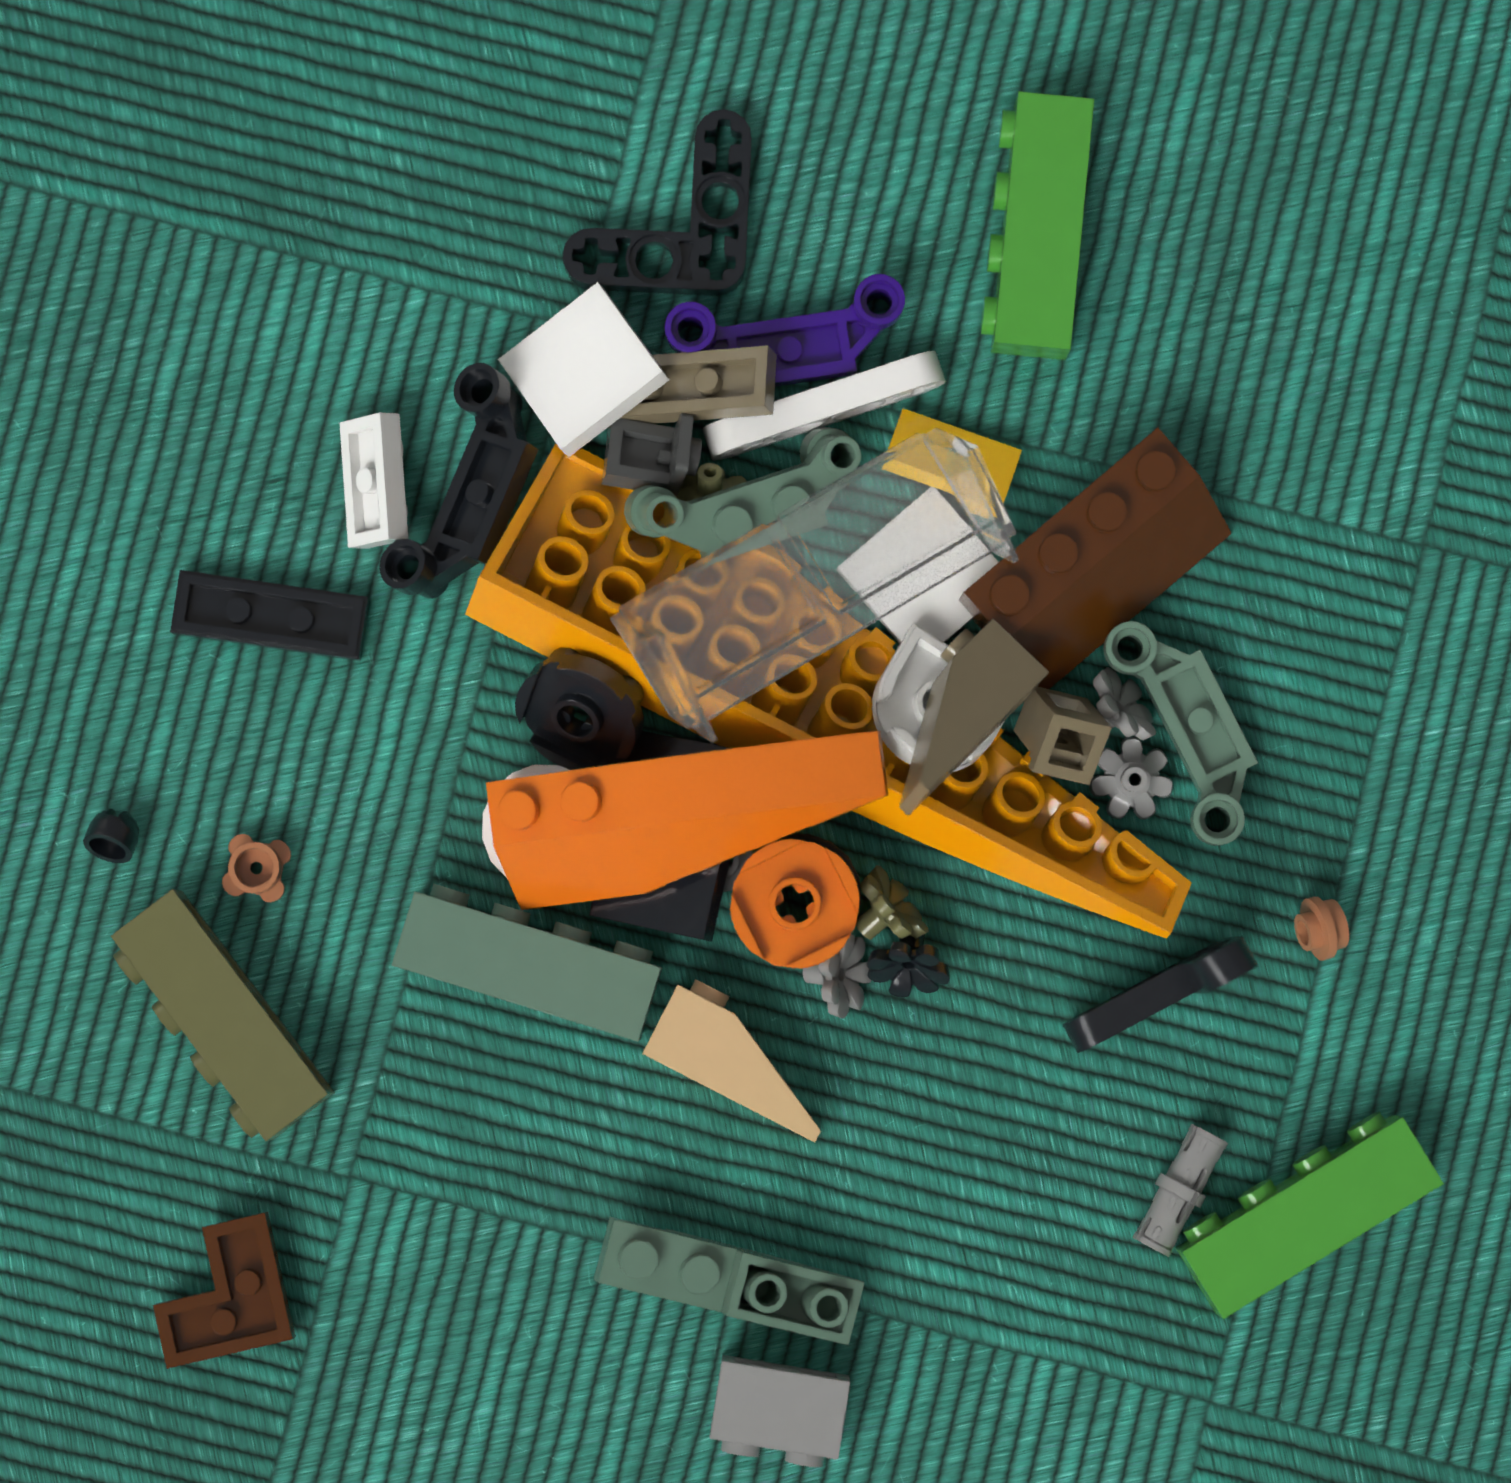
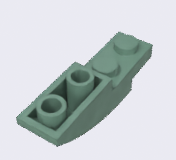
[594,1217,865,1345]

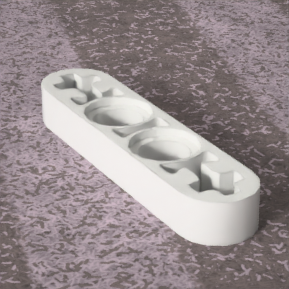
[702,351,946,460]

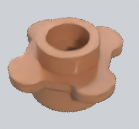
[222,834,291,902]

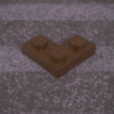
[153,1211,296,1369]

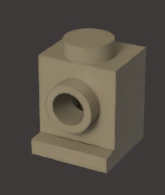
[1014,686,1112,785]

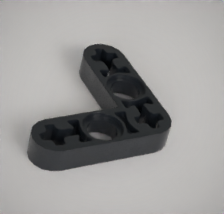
[562,109,752,296]
[1063,936,1258,1053]

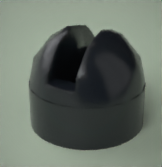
[83,809,139,863]

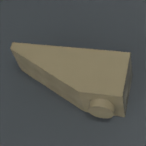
[899,619,1049,816]

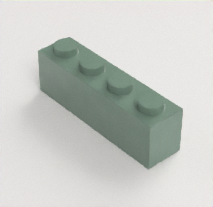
[392,884,662,1042]

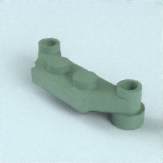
[624,427,861,565]
[1103,621,1258,846]

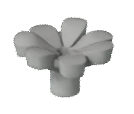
[1093,667,1156,740]
[1089,737,1173,820]
[803,934,872,1018]

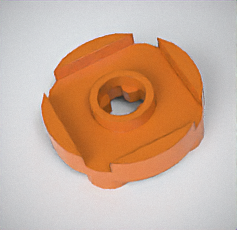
[730,839,860,969]

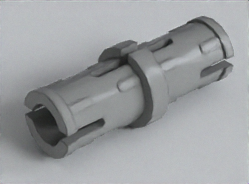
[1132,1124,1228,1257]

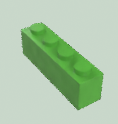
[981,91,1094,360]
[1175,1112,1444,1319]

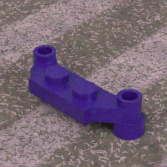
[665,274,905,387]

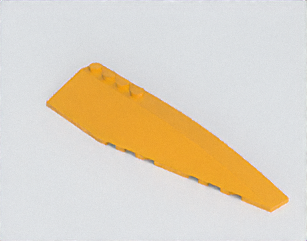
[465,443,1192,939]

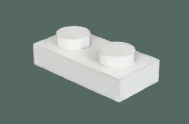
[339,412,408,549]

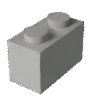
[710,1355,850,1467]

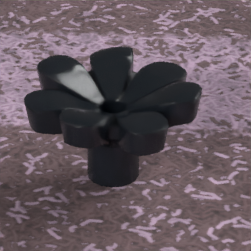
[867,934,950,998]

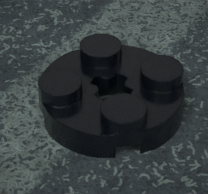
[515,648,644,770]

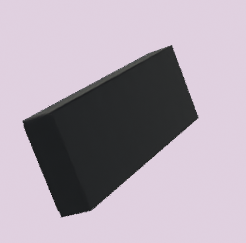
[170,570,370,661]

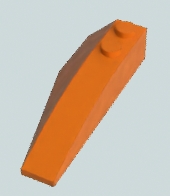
[486,731,889,910]

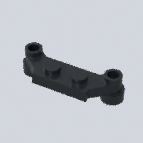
[379,363,539,599]

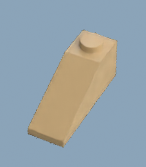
[642,979,821,1142]

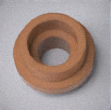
[1294,896,1349,961]

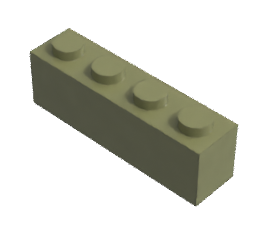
[111,889,335,1142]

